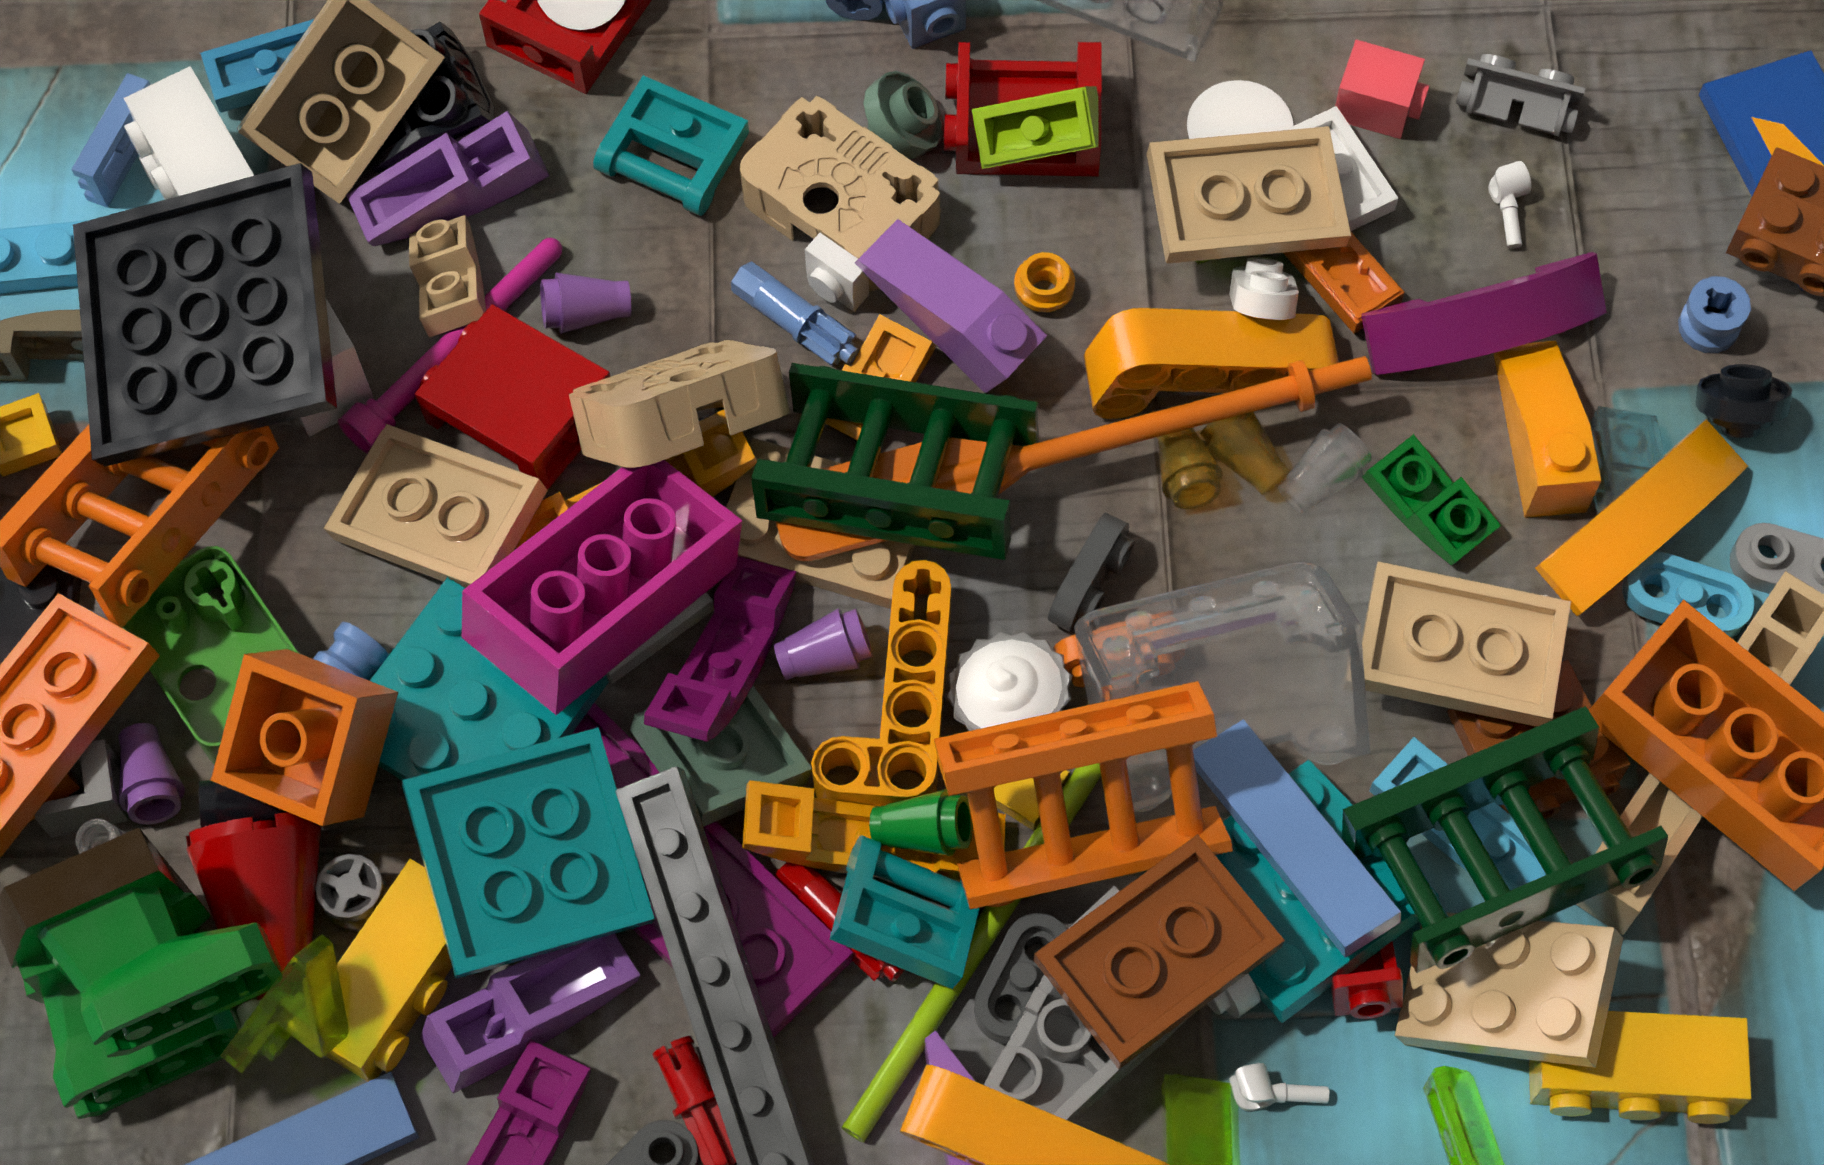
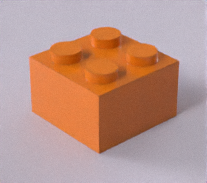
[210,649,398,826]

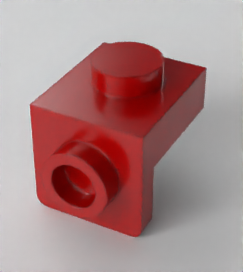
[1330,941,1403,1019]

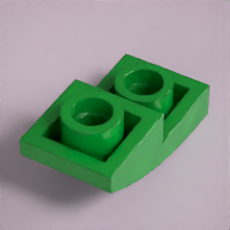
[1361,434,1501,565]

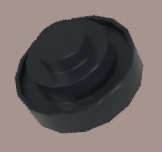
[1696,364,1793,438]

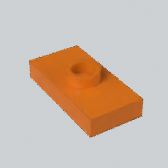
[1284,231,1405,334]

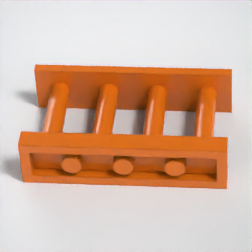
[0,425,279,628]
[934,681,1233,910]

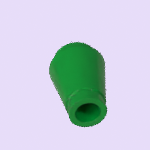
[869,789,973,856]

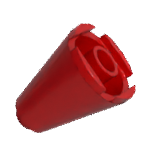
[186,812,321,1001]

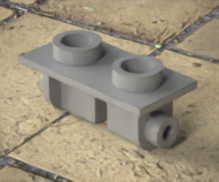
[1455,54,1586,136]

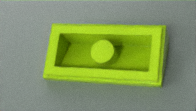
[972,86,1098,169]

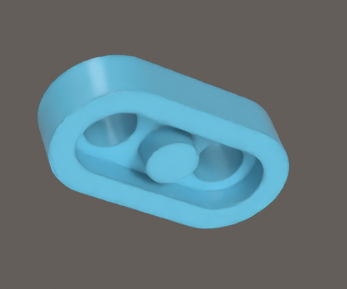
[1622,551,1755,638]

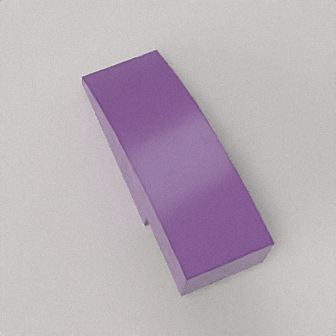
[347,111,550,247]
[420,934,640,1094]

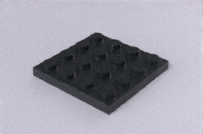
[73,163,337,467]

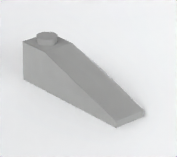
[984,886,1192,1122]

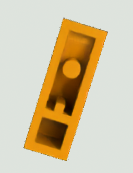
[1493,340,1601,518]

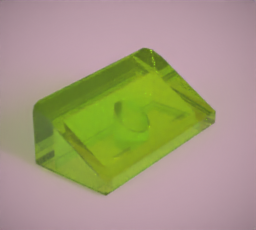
[1423,1066,1504,1165]
[1162,1074,1233,1165]

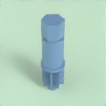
[731,261,859,365]

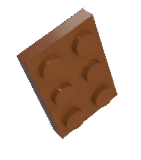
[1034,834,1285,1069]

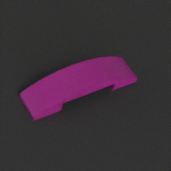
[1361,252,1607,375]
[644,556,796,742]
[466,1039,591,1165]

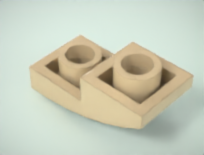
[409,215,486,338]

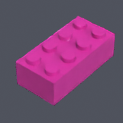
[462,460,742,715]

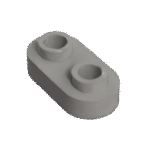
[1730,523,1824,594]

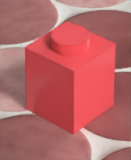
[1335,39,1430,139]

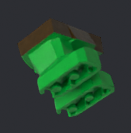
[0,828,284,1119]

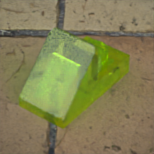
[221,934,348,1073]

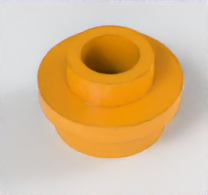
[1014,252,1075,312]

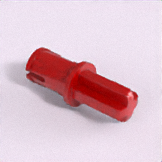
[652,1035,737,1165]

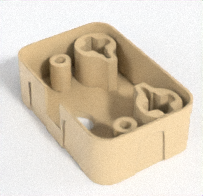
[740,96,941,291]
[569,340,789,468]

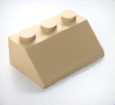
[237,0,445,204]

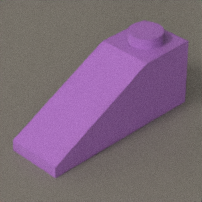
[855,219,1047,393]

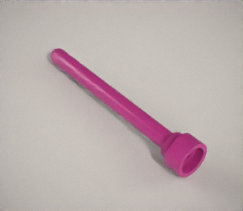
[338,237,562,454]

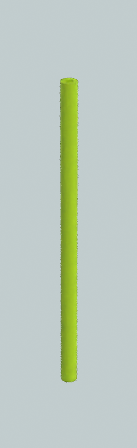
[841,695,1128,1143]

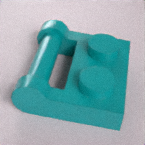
[593,75,749,216]
[829,835,979,989]

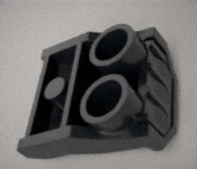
[370,22,495,174]

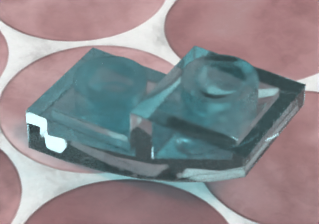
[1590,406,1664,514]

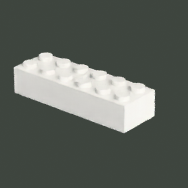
[124,66,374,437]

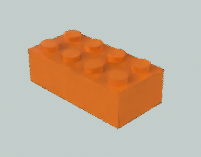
[1589,599,1824,891]

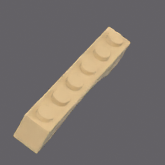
[1576,571,1824,935]

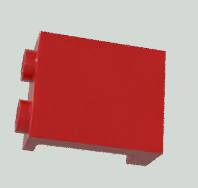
[479,0,652,94]
[944,42,1102,177]
[415,304,611,490]

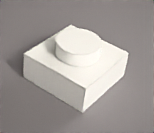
[805,233,869,312]

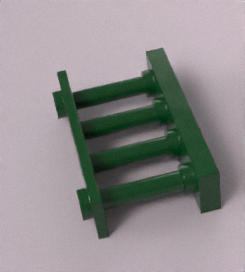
[751,363,1039,560]
[1342,706,1668,973]

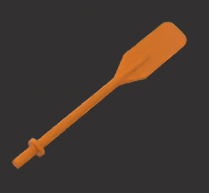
[776,356,1372,561]

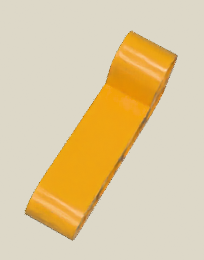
[1084,308,1339,419]
[811,560,951,806]
[900,1065,1170,1165]

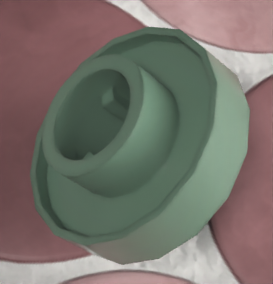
[863,71,944,159]

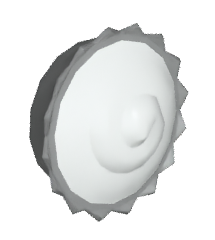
[945,631,1072,731]

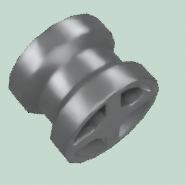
[315,854,389,933]

